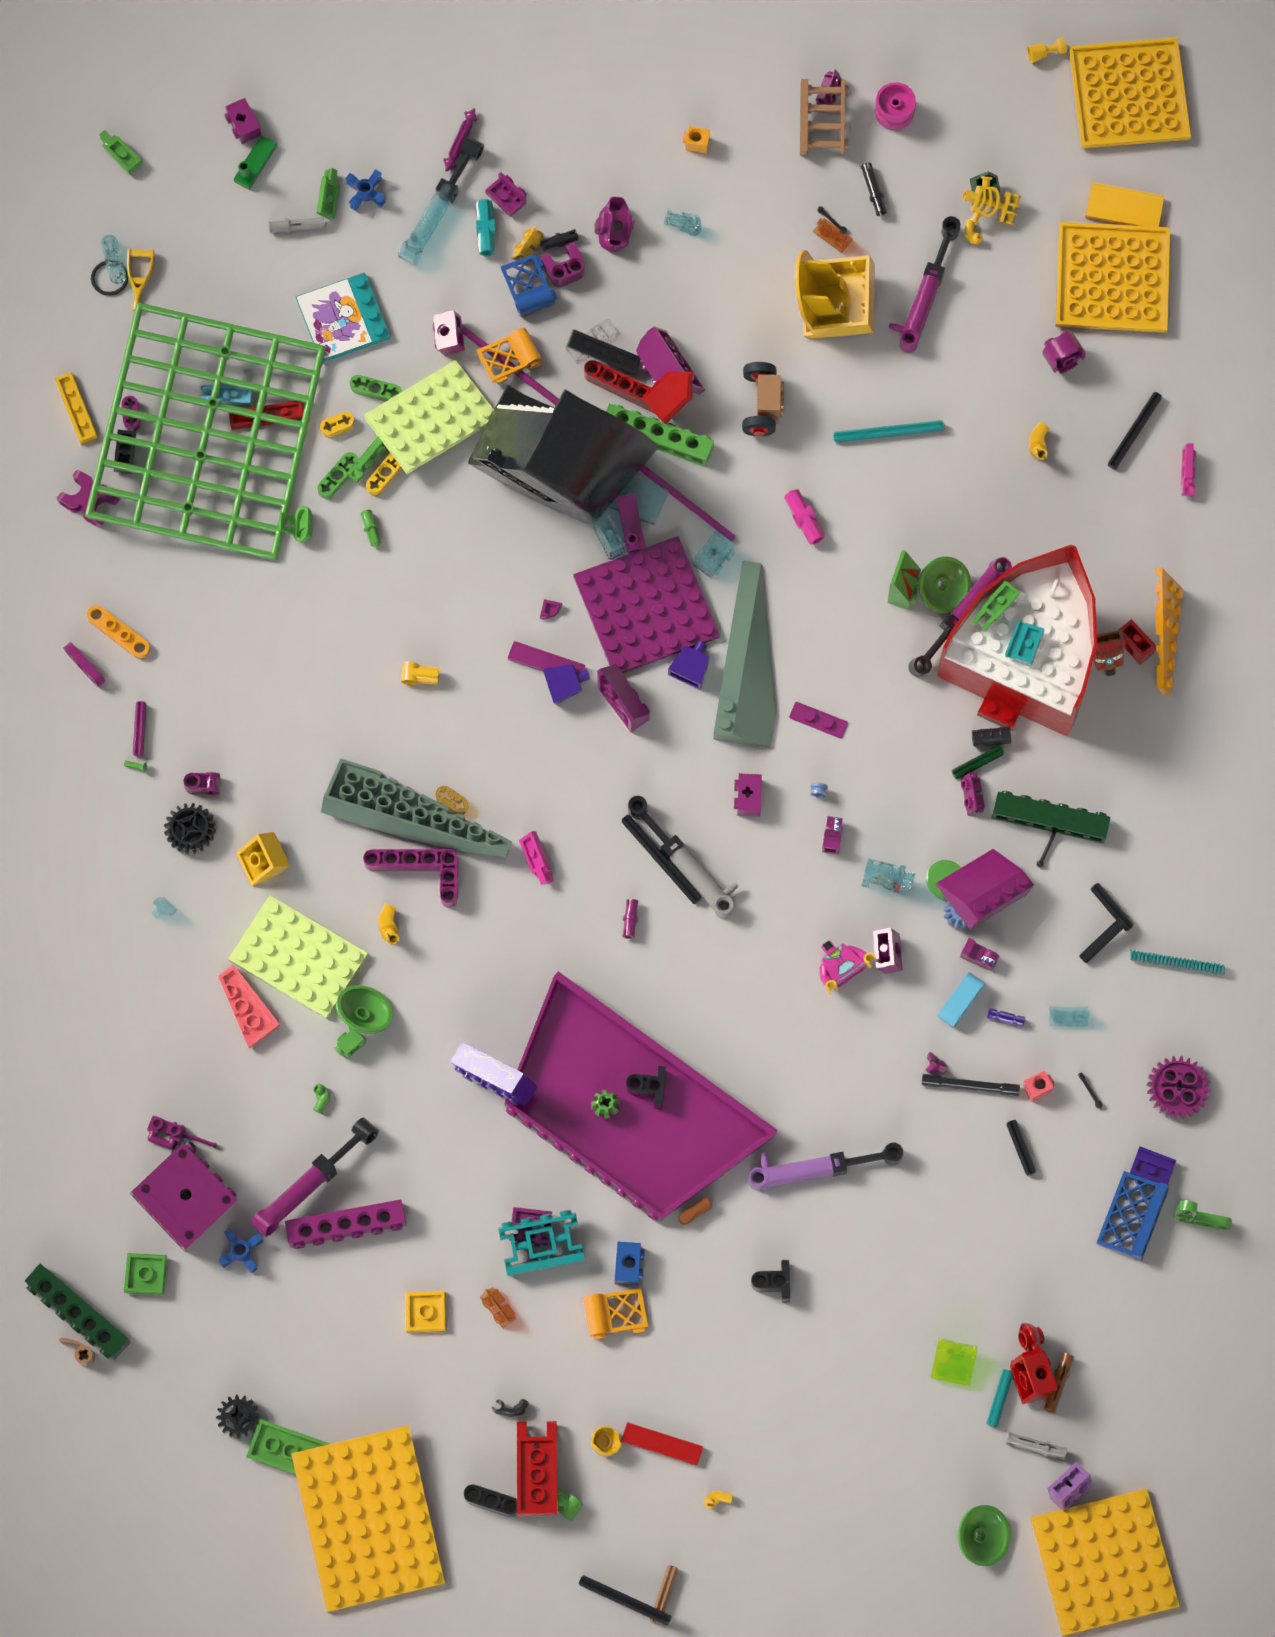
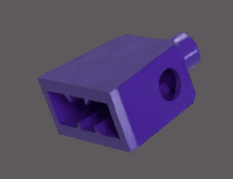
[668,641,709,690]
[543,664,590,705]

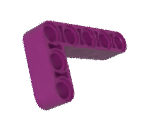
[363,849,458,908]

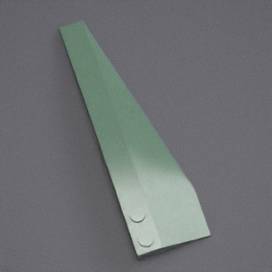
[713,561,776,748]
[321,758,512,857]

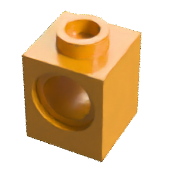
[682,126,711,154]

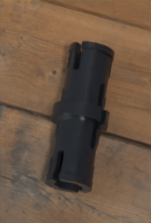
[540,229,579,251]

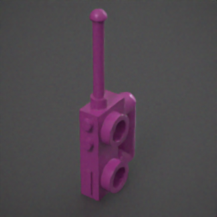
[147,1116,217,1150]

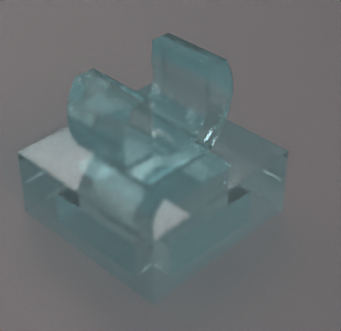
[152,897,178,919]

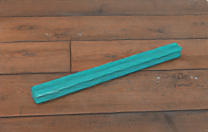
[833,420,944,443]

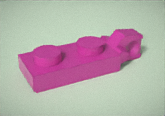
[1181,443,1196,497]
[519,831,554,885]

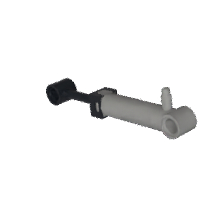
[628,795,738,919]

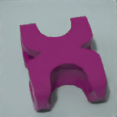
[56,470,121,528]

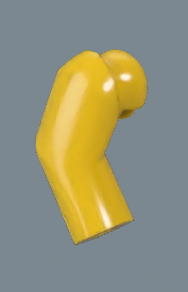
[964,220,983,245]
[704,1490,733,1509]

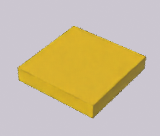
[406,1291,446,1333]

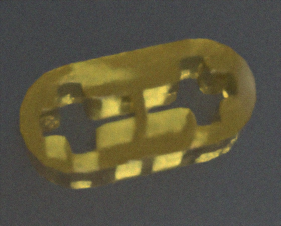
[435,786,468,815]

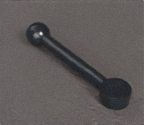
[817,206,847,234]
[1036,831,1057,868]
[1078,1072,1103,1108]

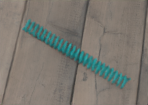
[1130,949,1225,975]

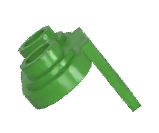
[279,506,313,543]

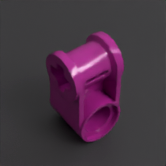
[183,772,220,795]

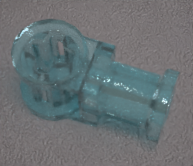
[664,209,701,236]

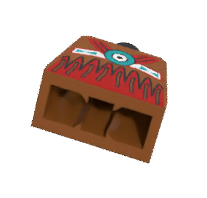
[1093,630,1125,676]

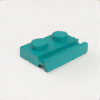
[1005,620,1045,666]

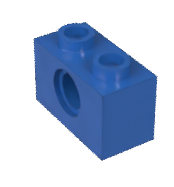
[614,1241,645,1286]

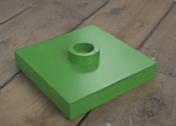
[124,1253,167,1295]

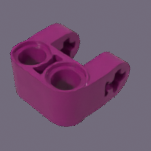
[540,242,584,287]

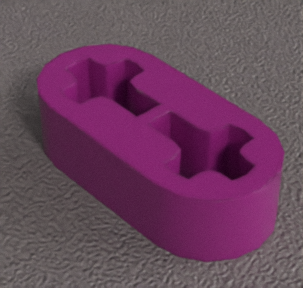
[121,396,141,431]

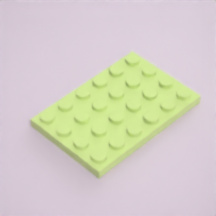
[364,360,494,474]
[228,896,368,1019]

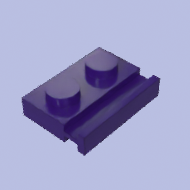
[1130,1146,1177,1185]

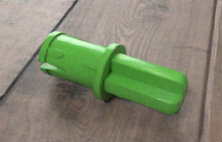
[361,509,381,547]

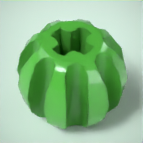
[591,1090,620,1119]

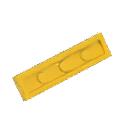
[54,372,98,445]

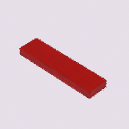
[228,401,304,431]
[621,1422,703,1466]

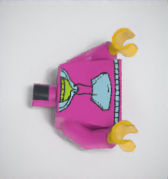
[819,940,878,995]

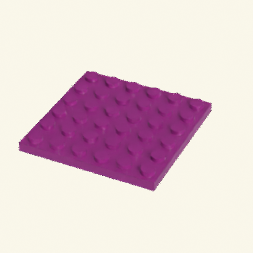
[573,536,720,674]

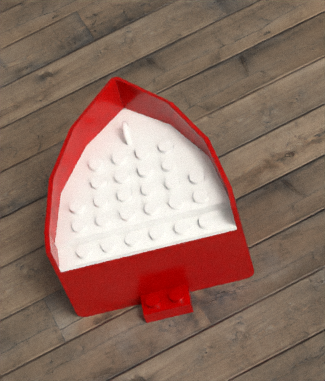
[937,545,1097,736]

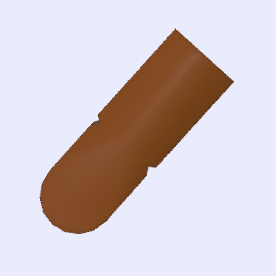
[678,1197,713,1225]

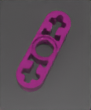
[63,642,106,688]

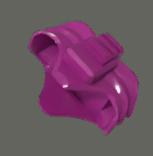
[594,196,635,252]

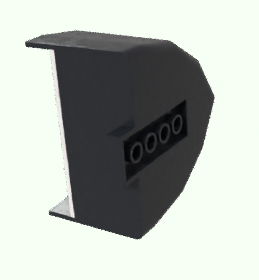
[468,385,659,524]

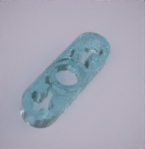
[101,235,126,284]

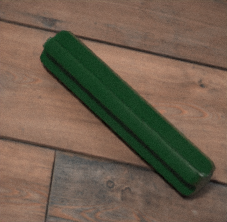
[952,745,1004,779]

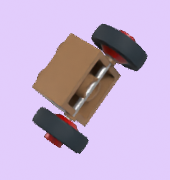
[742,362,784,437]

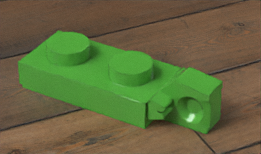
[99,130,143,175]
[316,168,340,220]
[348,436,386,483]

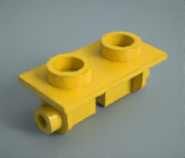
[512,226,544,259]

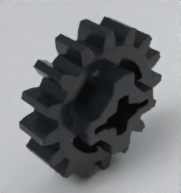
[216,1394,260,1439]

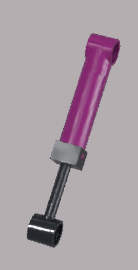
[889,216,961,353]
[908,557,1012,677]
[251,1117,379,1237]

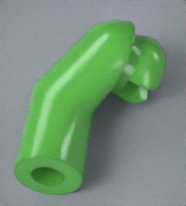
[313,1083,330,1114]

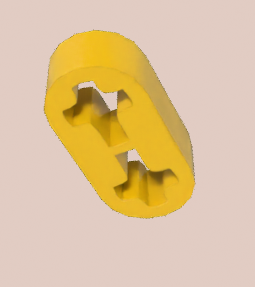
[320,412,355,438]

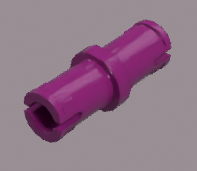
[622,899,639,939]

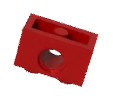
[1118,619,1156,665]

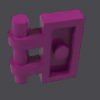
[509,1207,553,1246]

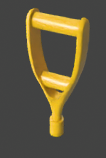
[127,248,155,312]

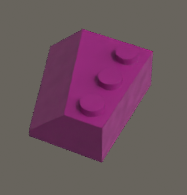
[597,664,650,733]

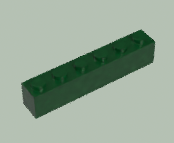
[992,791,1111,844]

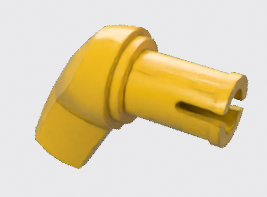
[1029,422,1049,460]
[378,903,400,945]

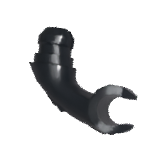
[492,1399,529,1417]

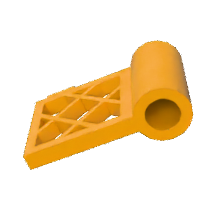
[476,327,543,385]
[583,1288,648,1340]

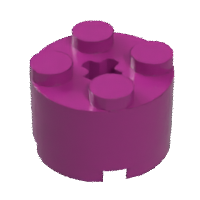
[1042,330,1086,373]

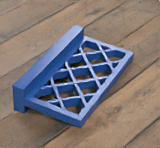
[1096,1171,1169,1262]

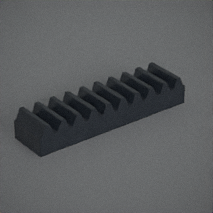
[566,329,641,375]

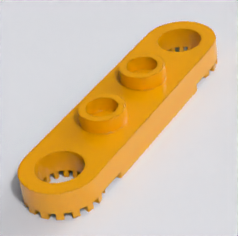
[87,605,150,659]

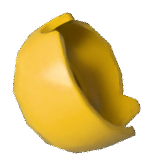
[591,1426,622,1457]

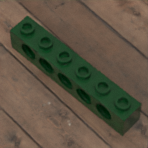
[25,1263,131,1360]

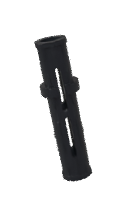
[861,162,888,216]

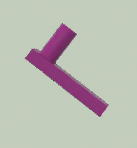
[616,493,646,553]

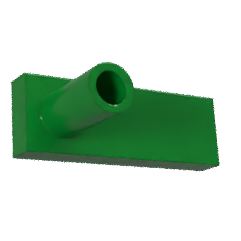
[233,135,277,190]

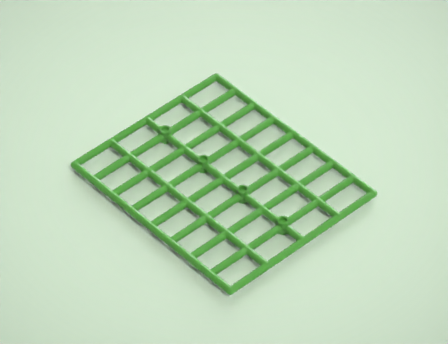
[85,303,326,560]

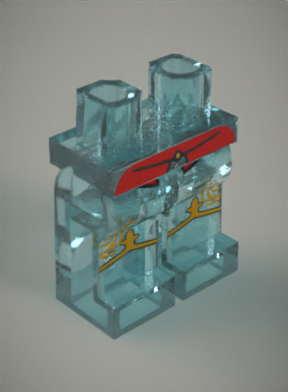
[861,858,915,893]

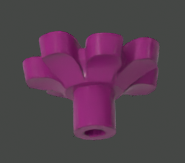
[925,1052,947,1074]

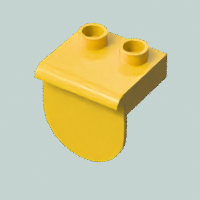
[795,250,875,338]

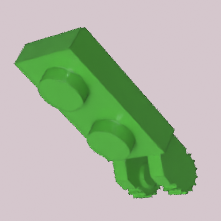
[972,580,1020,632]

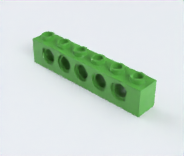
[606,403,714,467]

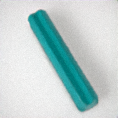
[986,1369,1013,1427]

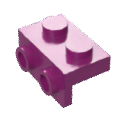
[485,172,527,217]

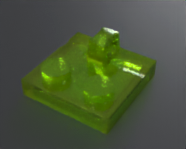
[930,1338,978,1386]

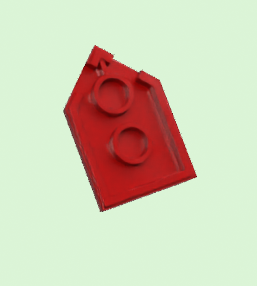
[642,371,694,424]

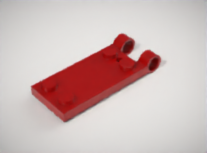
[517,1421,557,1516]

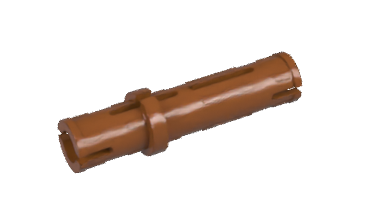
[1044,1353,1074,1413]

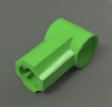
[557,1487,584,1521]

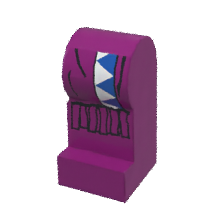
[822,816,843,854]
[960,938,1000,971]

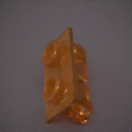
[813,218,853,253]
[480,1287,517,1329]

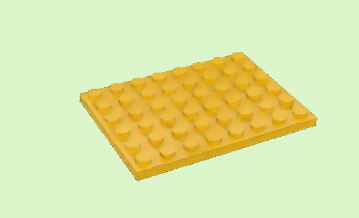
[291,1425,445,1612]

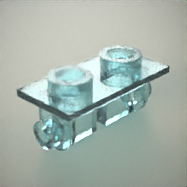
[1049,1006,1089,1026]

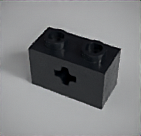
[114,429,137,474]

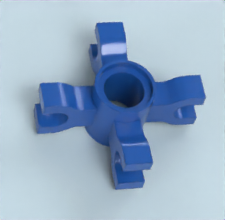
[346,169,386,211]
[218,1228,263,1273]

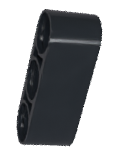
[464,1484,517,1517]

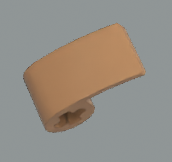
[59,1338,95,1367]

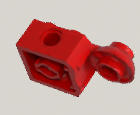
[1010,1323,1058,1405]

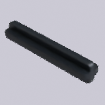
[1091,883,1134,932]
[1079,918,1127,963]
[1006,1120,1036,1176]

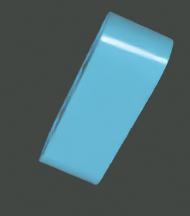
[937,972,985,1027]

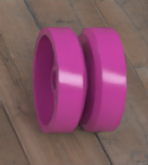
[875,82,916,130]

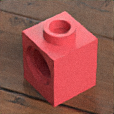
[1022,1071,1055,1102]

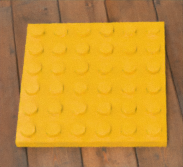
[1068,37,1191,149]
[1055,222,1170,333]
[1030,1488,1180,1636]

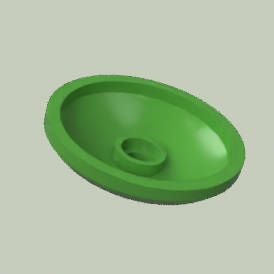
[918,556,971,613]
[336,985,393,1034]
[958,1505,1011,1566]

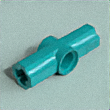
[476,199,496,257]

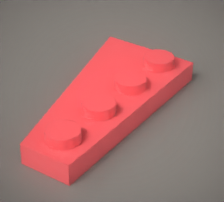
[218,965,280,1049]

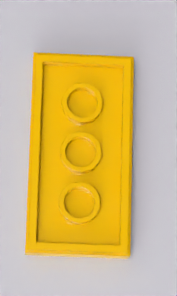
[1085,182,1164,227]

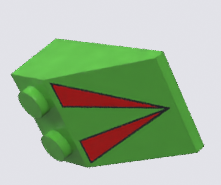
[887,550,921,609]

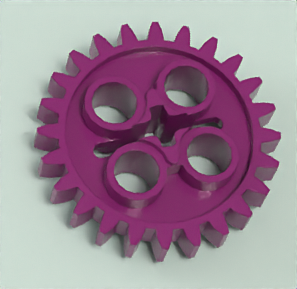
[1146,1056,1211,1119]

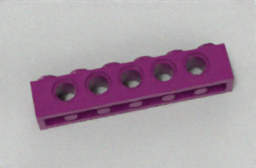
[285,1199,406,1249]

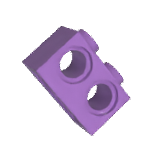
[1047,1462,1092,1511]

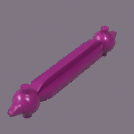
[443,108,478,172]

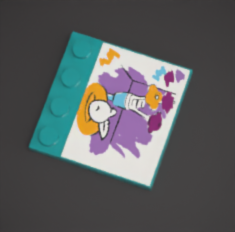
[295,272,391,363]

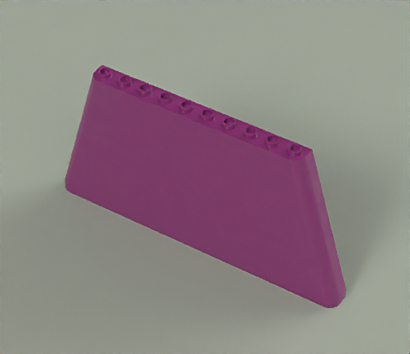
[504,971,777,1221]

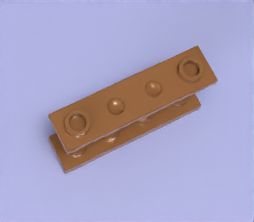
[800,79,849,156]

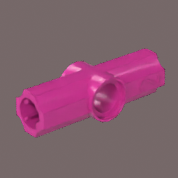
[784,489,825,545]

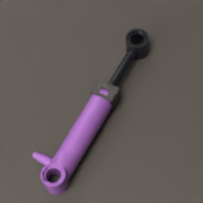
[748,1142,903,1190]

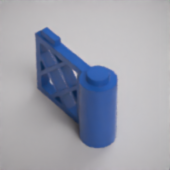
[500,254,557,317]

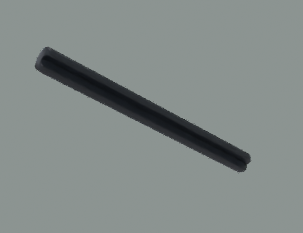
[622,814,701,904]

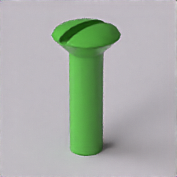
[124,760,147,773]

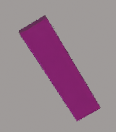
[508,641,585,672]

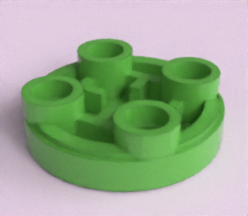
[926,860,961,899]

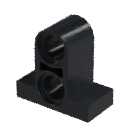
[626,1066,666,1109]
[751,1260,790,1303]

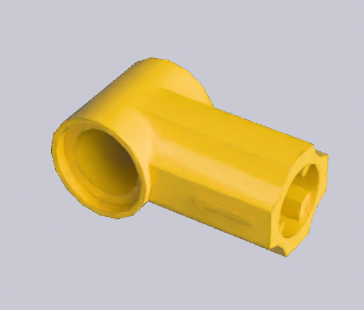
[401,662,440,685]

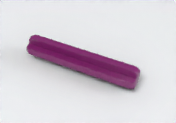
[132,701,146,757]

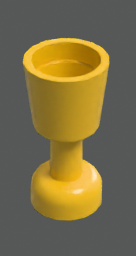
[1027,37,1067,63]

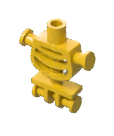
[962,176,1022,226]

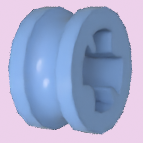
[810,783,828,797]

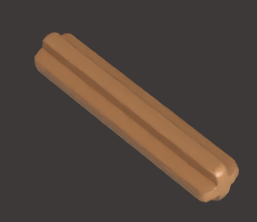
[650,1565,678,1625]

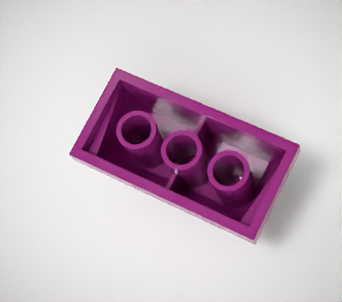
[636,326,705,395]

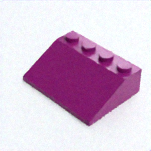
[935,849,1034,930]

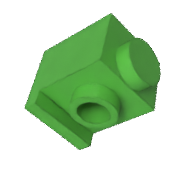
[334,1027,365,1059]

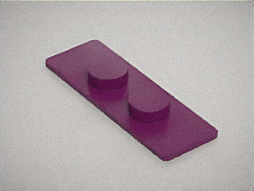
[789,702,848,739]

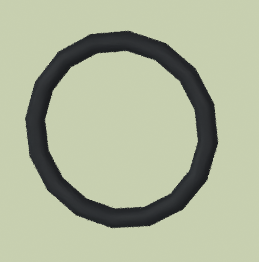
[90,260,129,296]

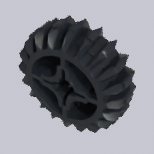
[164,803,216,854]

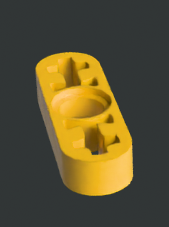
[366,453,402,496]

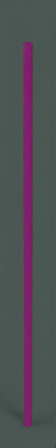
[462,325,736,542]

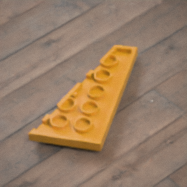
[1155,567,1184,695]

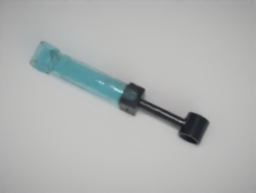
[398,136,484,265]

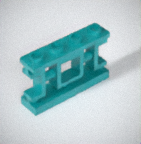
[498,1210,585,1276]

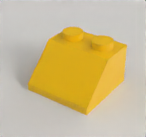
[236,832,290,886]

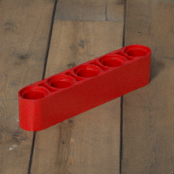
[584,360,655,414]

